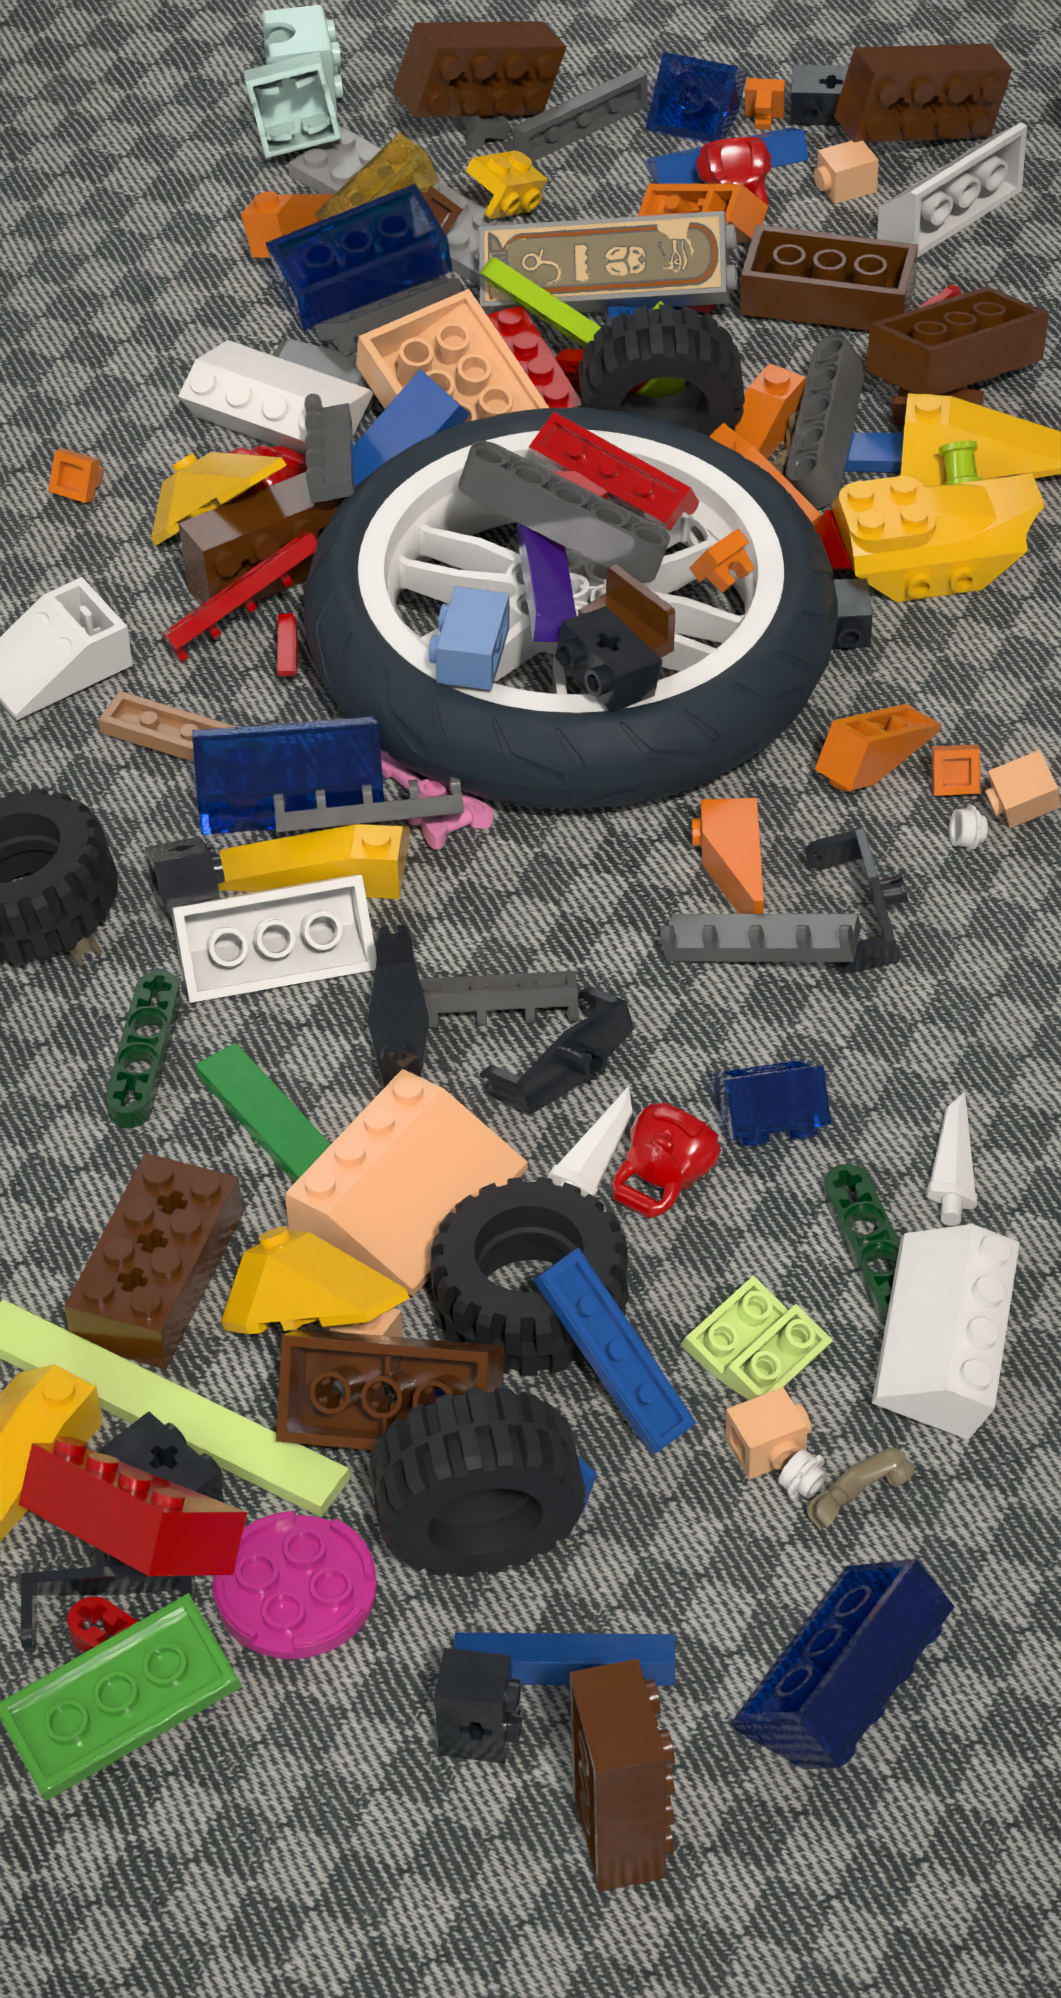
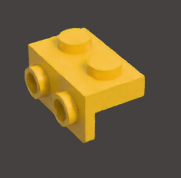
[465,150,548,219]

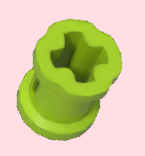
[938,440,982,485]

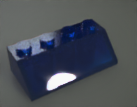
[266,183,453,330]
[192,717,384,835]
[730,1559,955,1770]

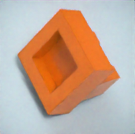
[745,78,785,130]
[48,448,105,503]
[689,528,755,593]
[932,744,981,796]

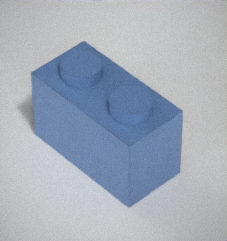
[429,586,510,690]

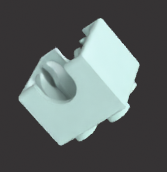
[262,5,343,112]
[244,51,342,158]

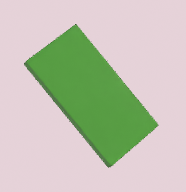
[0,1593,242,1802]

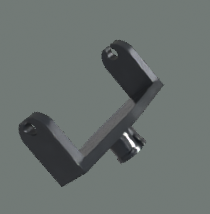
[805,828,909,974]
[368,924,429,1088]
[480,986,634,1115]
[21,1547,195,1652]

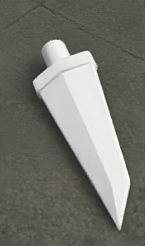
[548,1085,632,1197]
[927,1092,977,1226]

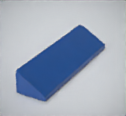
[645,127,808,184]
[454,1632,675,1686]

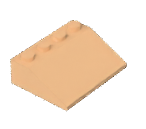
[356,289,549,423]
[285,1069,528,1296]

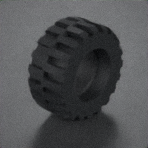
[578,304,745,437]
[0,789,118,965]
[430,1177,628,1376]
[369,1388,586,1577]

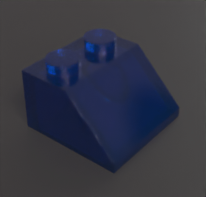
[645,51,747,143]
[710,1059,831,1146]

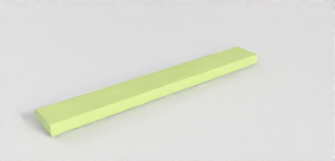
[0,1299,350,1518]

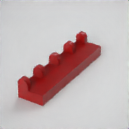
[528,412,699,531]
[161,531,318,663]

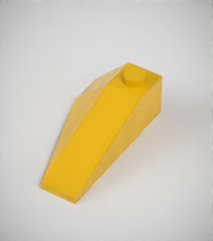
[901,393,1061,487]
[151,452,286,546]
[217,823,410,899]
[221,1226,410,1334]
[0,1364,103,1542]

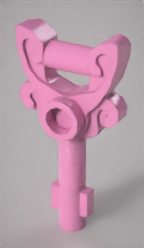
[373,748,494,849]

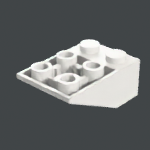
[0,577,133,721]

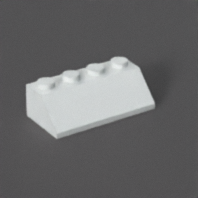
[877,122,1027,258]
[178,340,374,455]
[170,874,377,1003]
[872,1224,1020,1440]

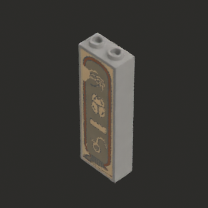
[479,211,738,315]

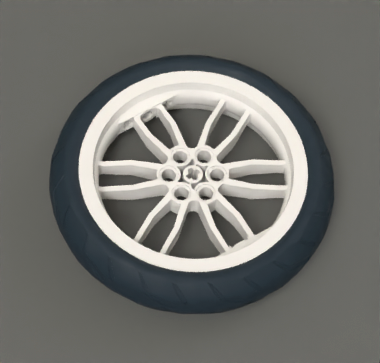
[304,407,838,808]

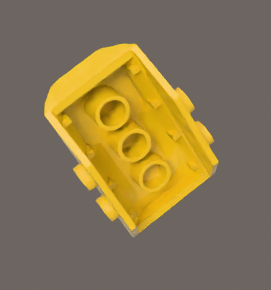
[831,473,1044,602]

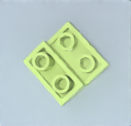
[680,1275,833,1400]

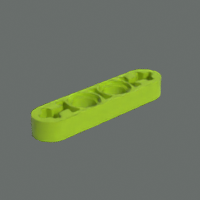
[479,257,601,348]

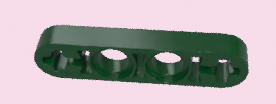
[106,970,181,1129]
[824,1164,900,1326]

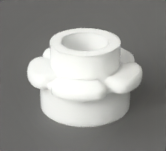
[949,805,988,851]
[778,1449,827,1500]

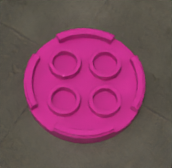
[213,1511,377,1659]

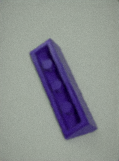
[517,522,576,642]

